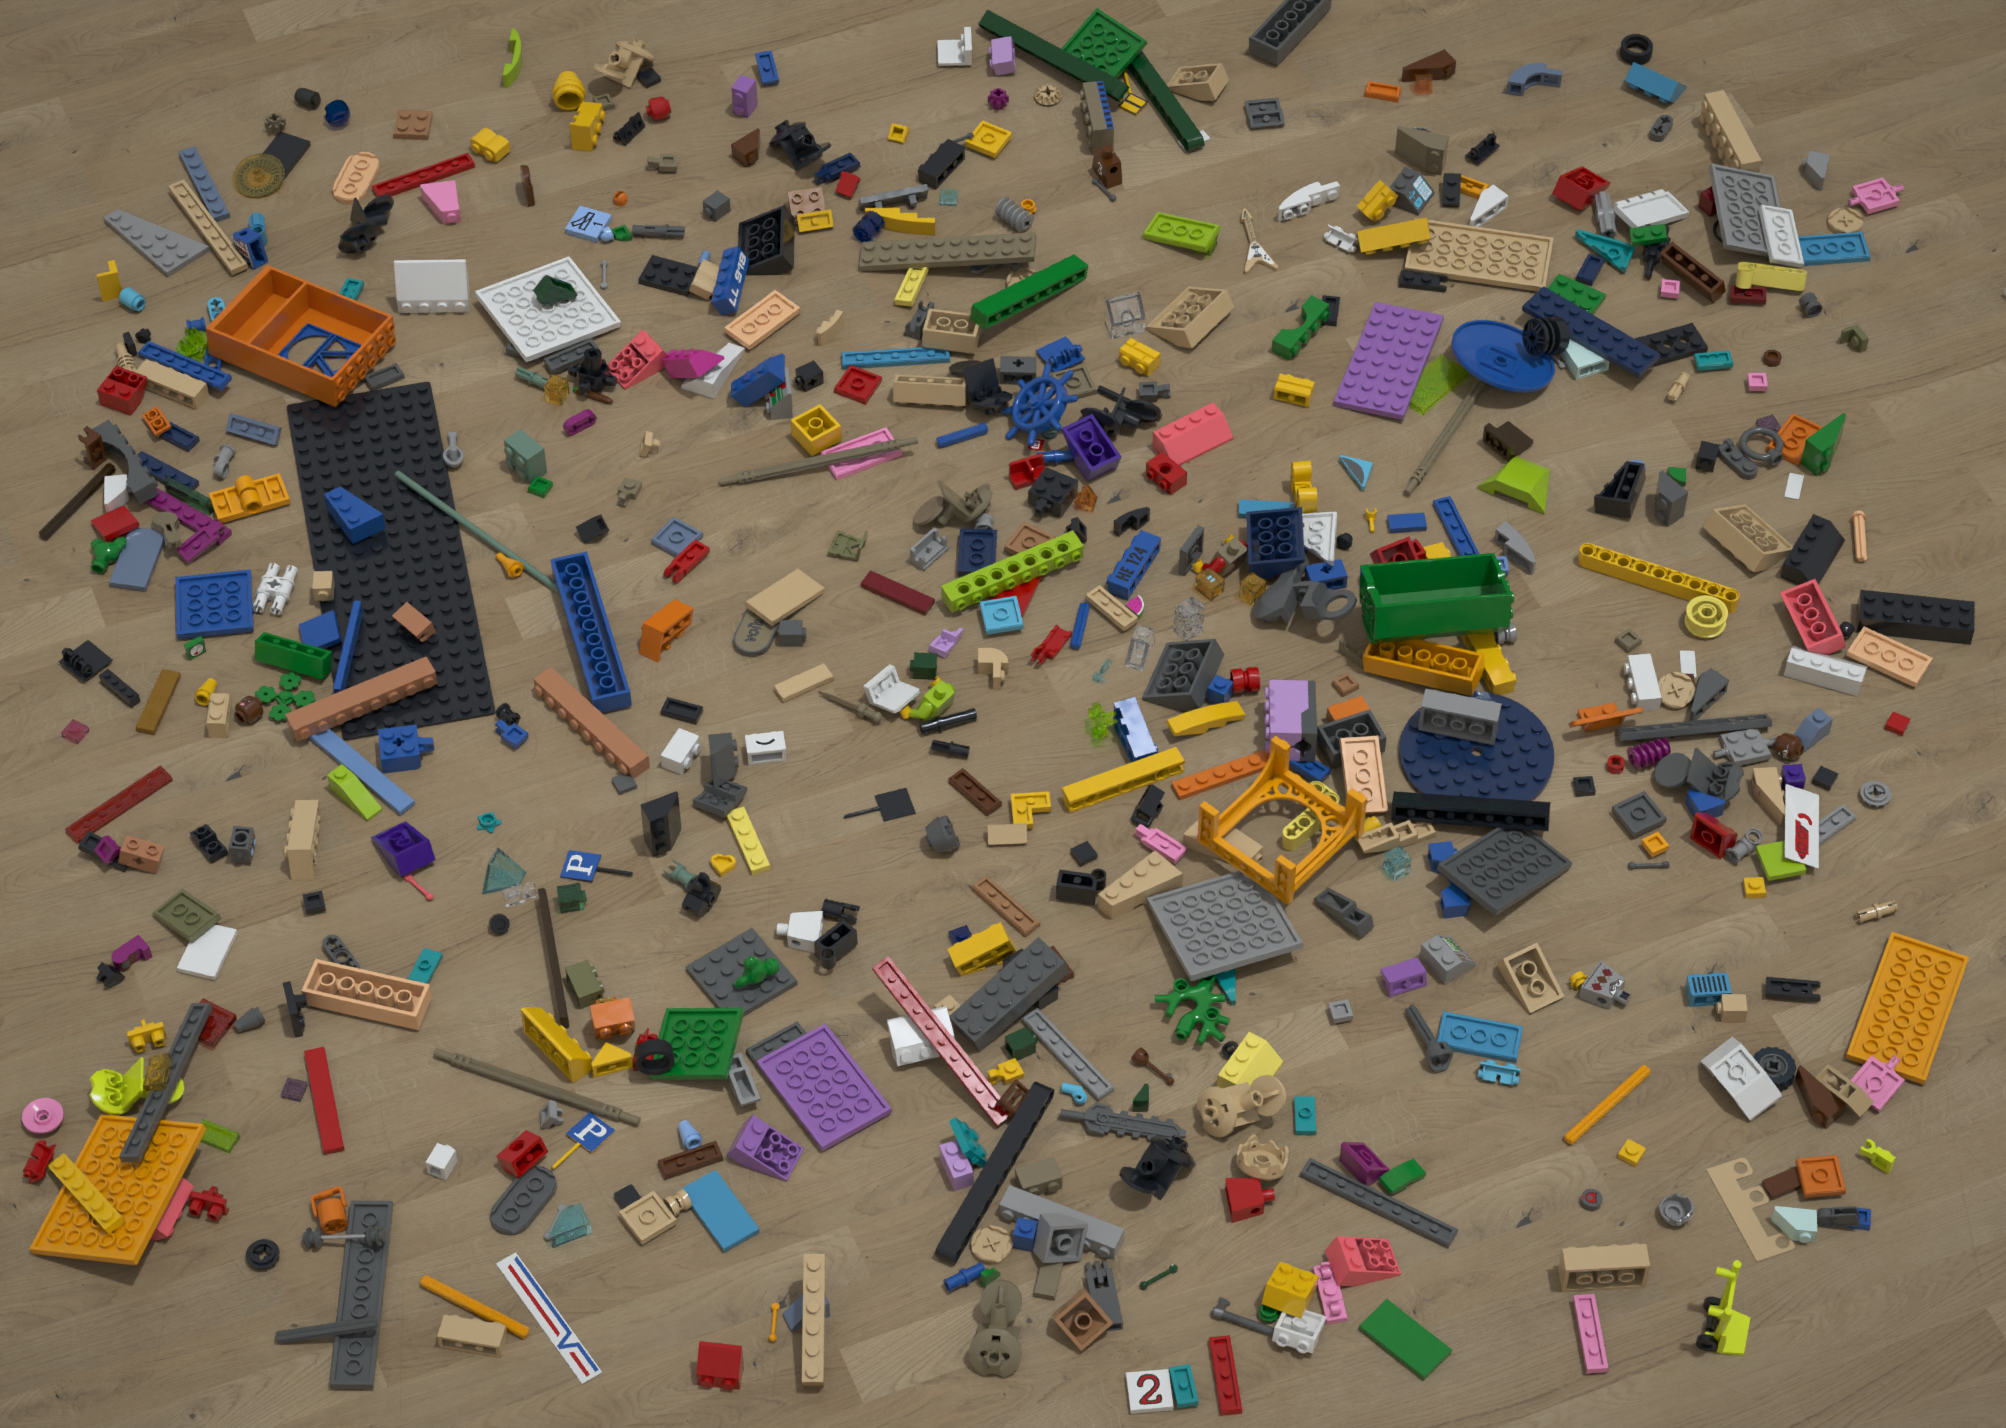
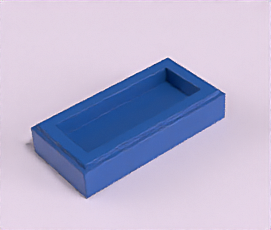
[1387,512,1427,533]

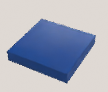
[299,610,342,649]

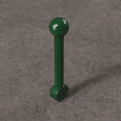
[1140,1264,1178,1289]

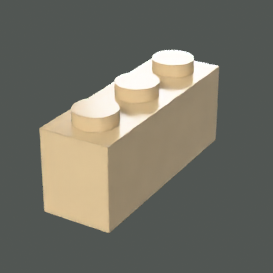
[437,1315,508,1358]

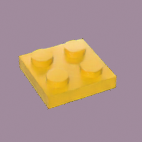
[965,120,1012,158]

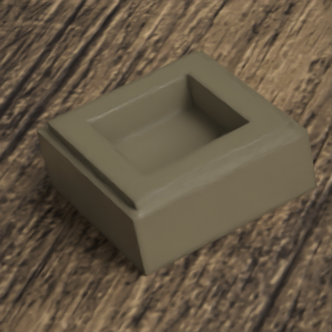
[593,93,615,111]
[1615,629,1642,653]

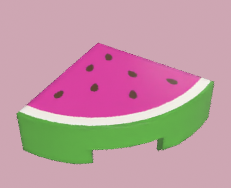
[1125,595,1144,619]

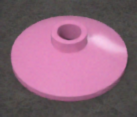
[22,1098,64,1134]

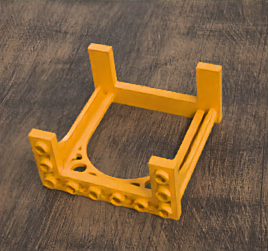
[1197,736,1367,905]

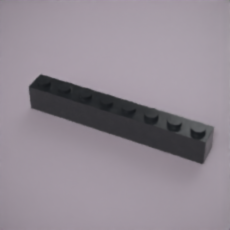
[1391,791,1551,831]

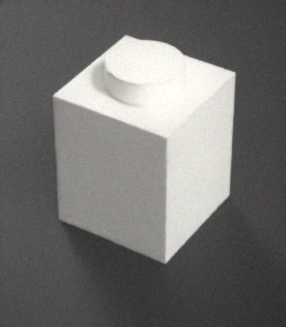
[426,1143,458,1180]

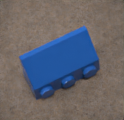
[730,353,785,407]

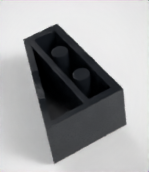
[1594,461,1646,518]

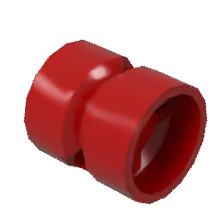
[1230,667,1260,693]

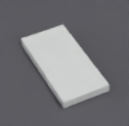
[1758,205,1804,268]

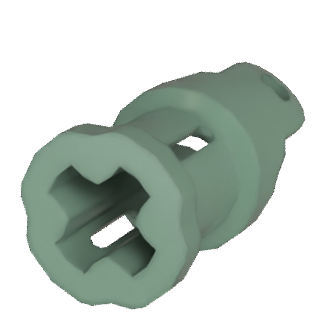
[663,859,698,889]

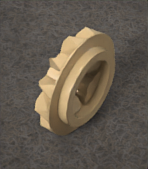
[1034,83,1062,105]

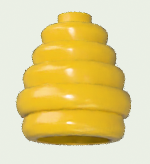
[552,71,586,111]

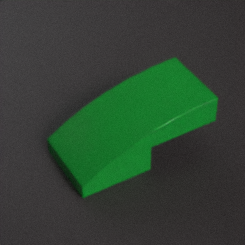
[1379,1159,1426,1194]

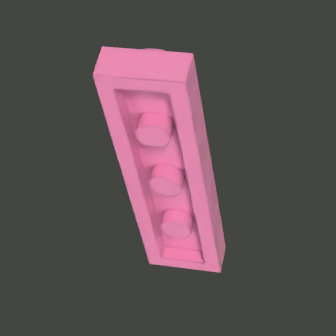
[1573,1294,1608,1374]

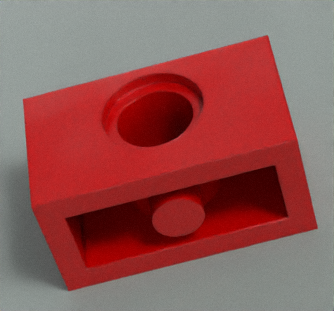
[1146,452,1187,495]
[496,1130,548,1178]

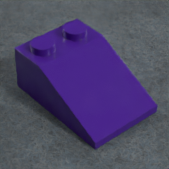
[1061,414,1122,482]
[371,821,436,876]

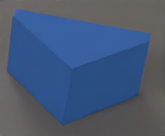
[1685,789,1726,818]

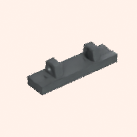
[858,184,928,211]

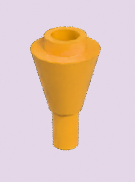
[496,553,524,578]

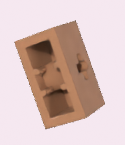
[118,835,164,874]

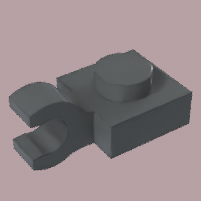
[1139,381,1171,400]

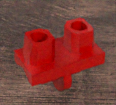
[189,1186,229,1222]

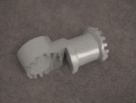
[213,443,236,479]
[1725,828,1763,864]

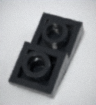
[190,824,228,863]

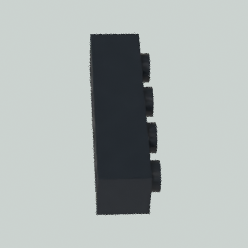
[99,669,141,708]

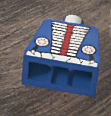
[232,228,268,270]

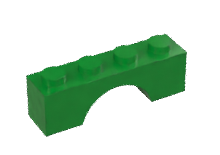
[1272,295,1330,361]

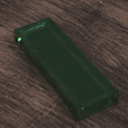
[164,477,214,515]

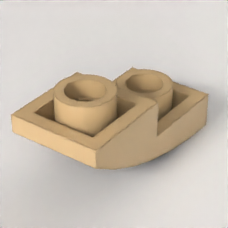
[816,310,844,346]

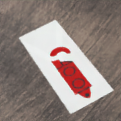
[1785,784,1819,869]

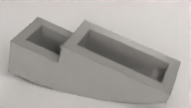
[1494,521,1536,575]
[727,1052,761,1107]

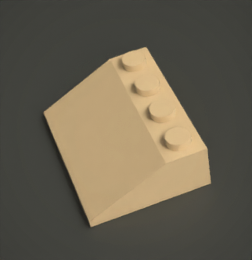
[1146,286,1234,349]
[1703,504,1794,572]

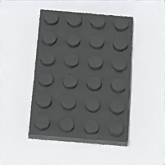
[1437,828,1573,916]

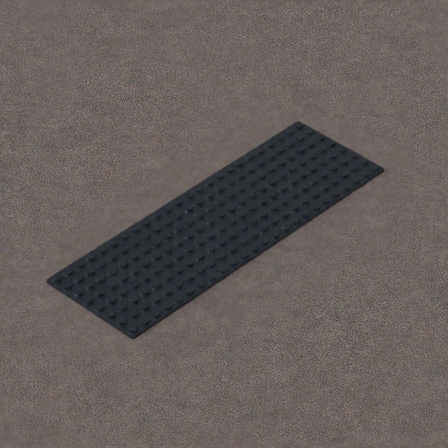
[287,382,495,741]

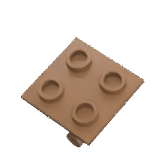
[787,187,826,225]

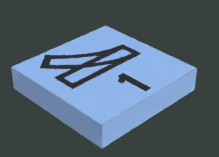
[565,206,612,243]

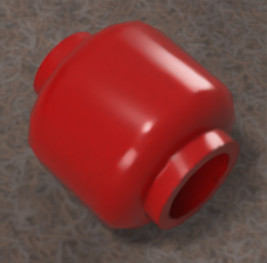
[645,96,671,121]

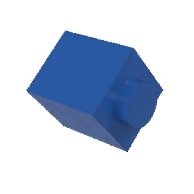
[1207,675,1233,705]
[1013,1217,1038,1252]

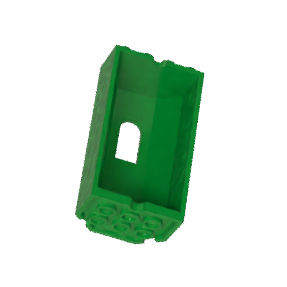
[1359,553,1514,644]

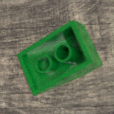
[1801,413,1846,476]

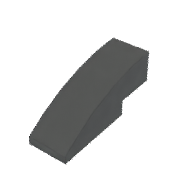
[1314,887,1374,938]

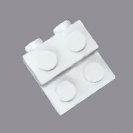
[1272,1310,1327,1354]

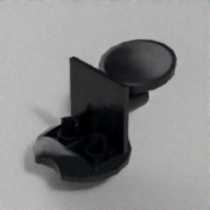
[768,120,831,171]
[338,195,394,254]
[949,358,1013,415]
[1078,387,1161,437]
[1119,1135,1196,1199]

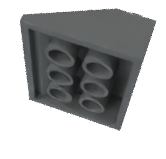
[1142,639,1225,711]

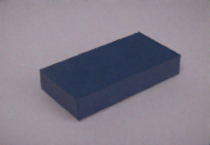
[1575,254,1605,286]
[160,422,200,452]

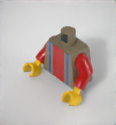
[1191,534,1248,580]

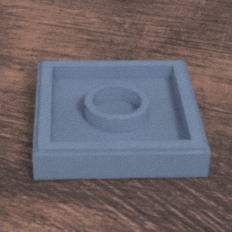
[651,517,703,557]

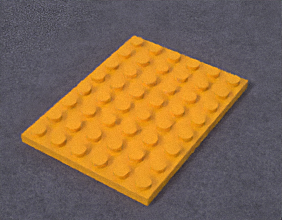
[29,1114,207,1265]

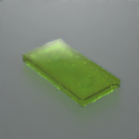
[1409,354,1469,415]

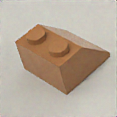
[1052,1287,1113,1351]

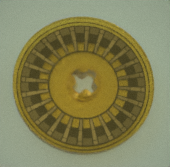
[233,153,285,198]

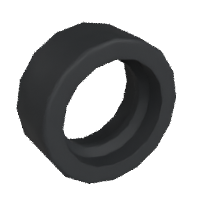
[1620,34,1653,65]
[635,1039,675,1075]

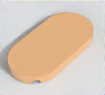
[332,152,380,204]

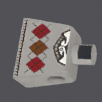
[1579,961,1631,1009]

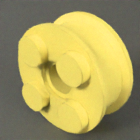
[1684,595,1728,638]

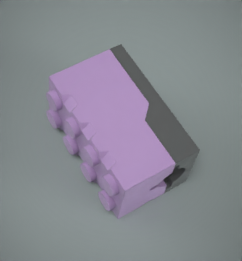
[1264,680,1317,762]

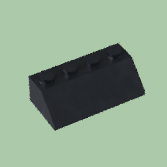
[1780,514,1845,585]

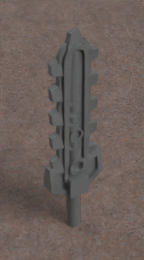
[1060,1102,1186,1141]

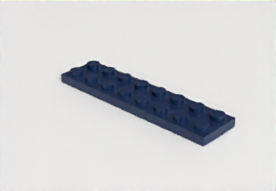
[1522,286,1660,378]

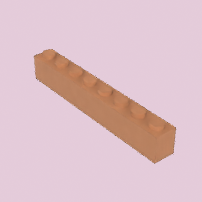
[285,657,438,742]
[533,667,650,779]

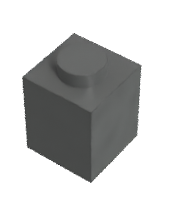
[703,190,731,222]
[779,620,807,647]

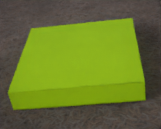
[1755,841,1807,881]

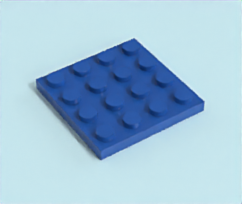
[175,569,254,639]

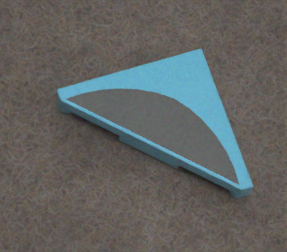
[1339,455,1373,491]

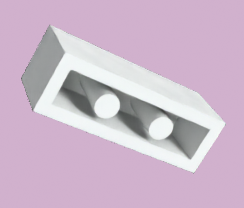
[1624,654,1662,711]

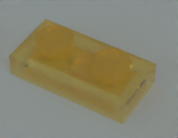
[143,1053,172,1092]

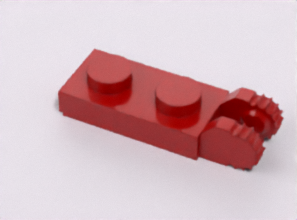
[663,539,710,584]

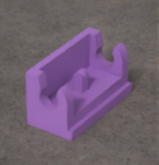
[1380,957,1427,997]

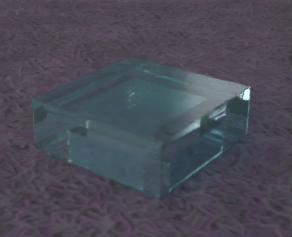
[939,189,958,207]

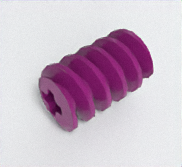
[1627,737,1671,770]

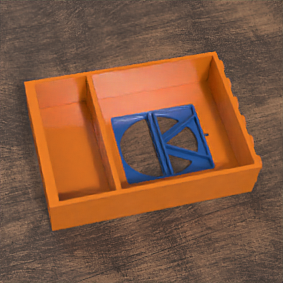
[206,265,396,407]

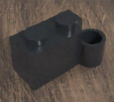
[1056,869,1106,905]
[814,919,858,969]

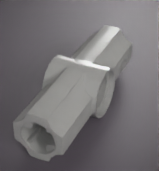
[1594,191,1616,238]

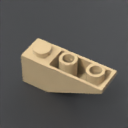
[1751,767,1785,825]

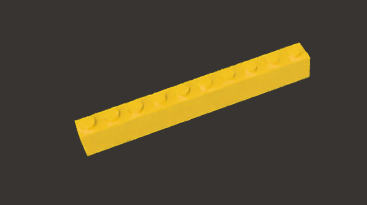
[1423,542,1517,695]

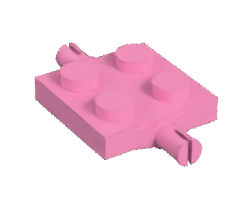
[1848,178,1904,214]
[1851,1055,1905,1112]

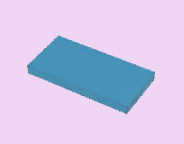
[1798,232,1870,266]
[1437,1011,1523,1063]
[681,1169,760,1252]

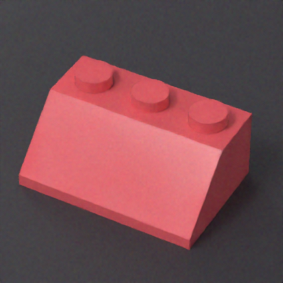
[150,1177,194,1241]

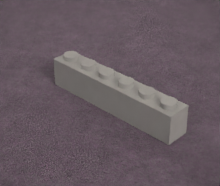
[999,1185,1125,1259]

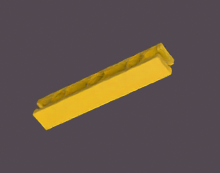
[1062,747,1185,813]

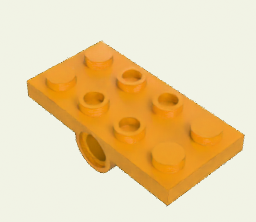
[208,473,291,523]

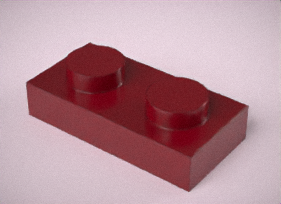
[1730,285,1766,305]

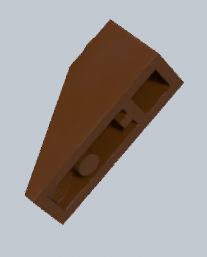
[1402,49,1456,82]
[1795,1065,1846,1129]

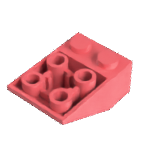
[607,329,666,389]
[1325,1236,1401,1286]

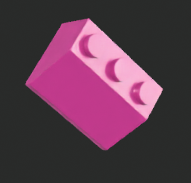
[661,349,725,378]

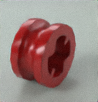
[1606,755,1625,774]

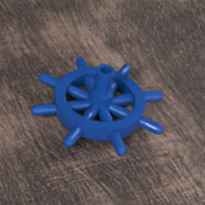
[1001,364,1078,446]

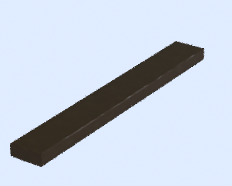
[538,888,569,1029]

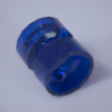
[852,211,885,242]

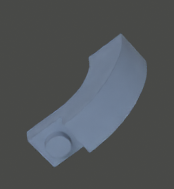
[1506,63,1563,96]

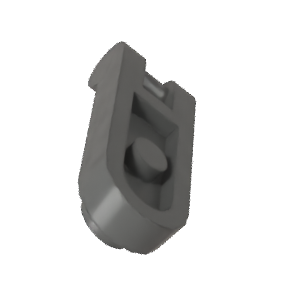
[1718,438,1758,480]

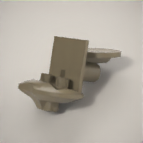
[914,480,993,525]
[969,1280,1022,1378]

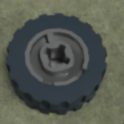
[1753,1047,1796,1092]

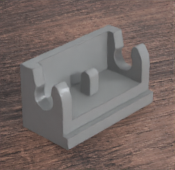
[910,528,948,571]

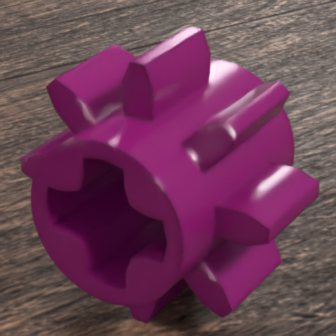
[988,88,1009,110]

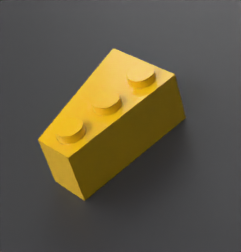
[947,922,1017,977]

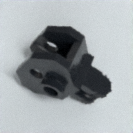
[682,872,721,917]

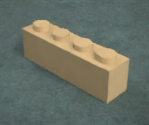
[135,359,209,410]
[893,374,967,407]

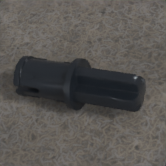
[931,740,970,758]

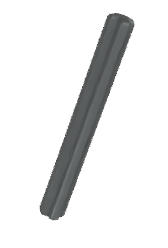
[275,1316,378,1344]

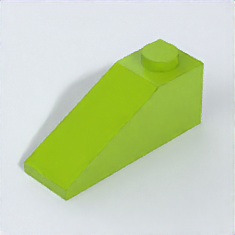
[327,764,382,821]

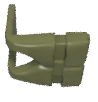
[828,530,868,560]

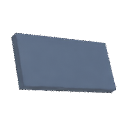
[109,527,165,591]

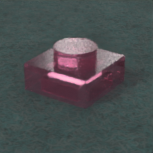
[61,719,89,744]

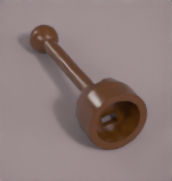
[1131,1047,1174,1085]

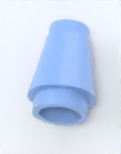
[678,1120,702,1150]

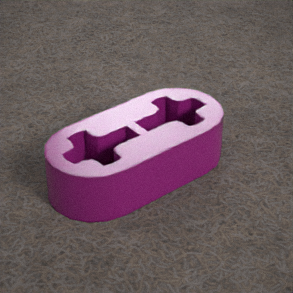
[563,409,597,436]

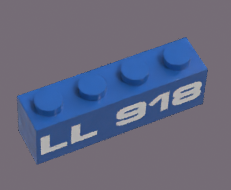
[711,246,749,316]

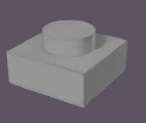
[1328,999,1353,1024]

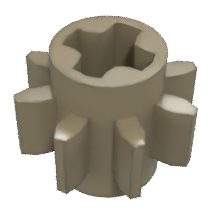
[264,113,286,134]

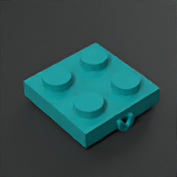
[949,1117,987,1168]

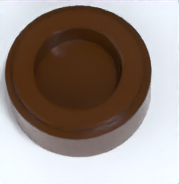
[1763,350,1782,367]

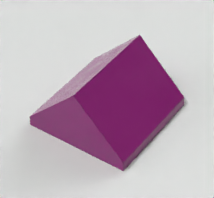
[1339,1142,1390,1186]

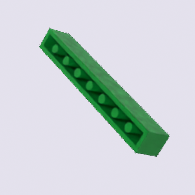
[970,254,1089,330]

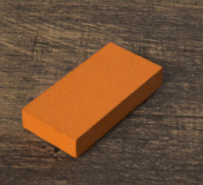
[1364,81,1402,103]

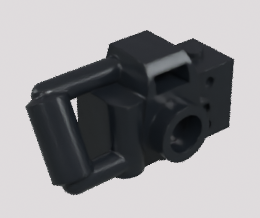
[1131,784,1165,828]

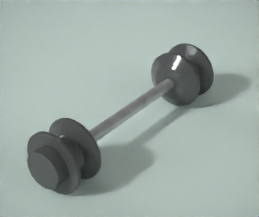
[302,1225,386,1249]

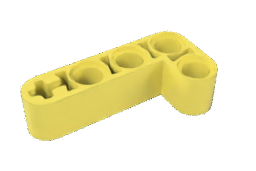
[1735,262,1807,291]
[1282,781,1340,851]

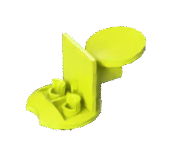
[89,1057,184,1115]

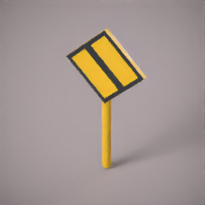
[1118,71,1148,116]

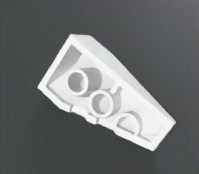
[681,343,745,399]

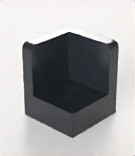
[576,514,610,543]

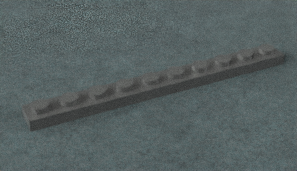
[119,1003,212,1162]

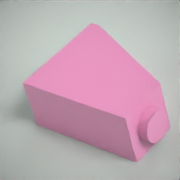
[420,180,461,224]

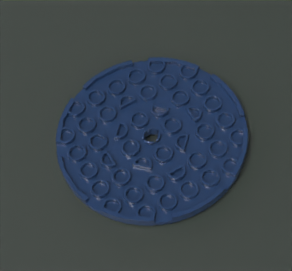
[1399,691,1554,801]

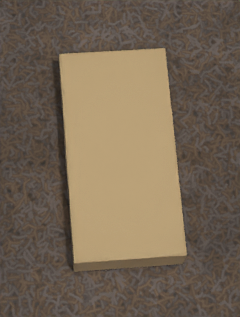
[987,823,1027,845]

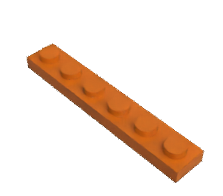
[1171,750,1269,800]

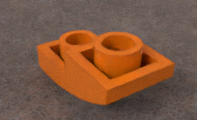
[142,406,172,437]

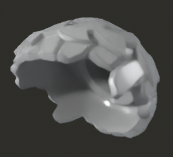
[1659,1193,1694,1226]

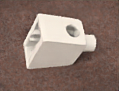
[777,911,823,953]

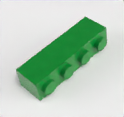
[255,632,332,680]

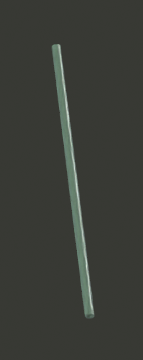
[395,470,558,593]

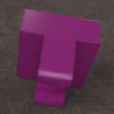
[94,835,121,864]

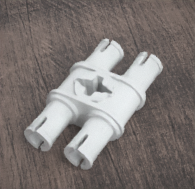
[252,563,298,615]

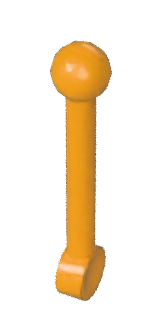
[768,1303,780,1342]

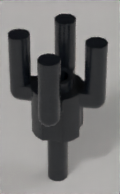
[1643,224,1671,279]

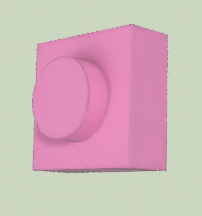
[1660,279,1680,299]
[1747,373,1768,391]

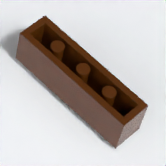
[1660,242,1726,303]

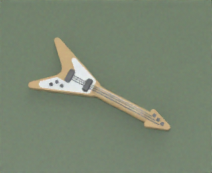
[1241,208,1278,275]

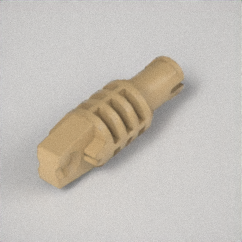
[115,343,137,372]

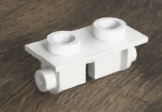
[1323,224,1360,253]

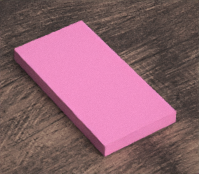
[821,427,902,480]

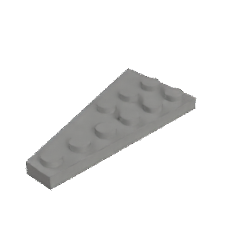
[104,209,210,277]

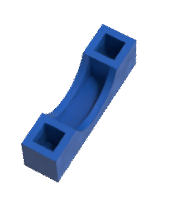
[1427,841,1471,919]

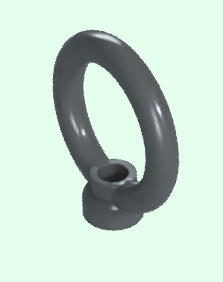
[1739,427,1783,466]

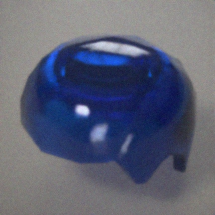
[324,99,350,127]

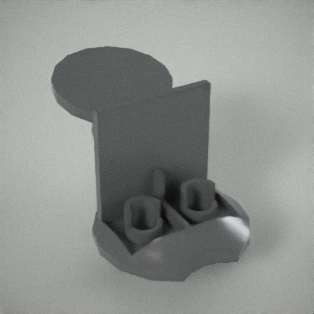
[1655,748,1744,803]

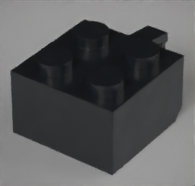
[1028,467,1078,518]

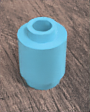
[119,287,146,311]

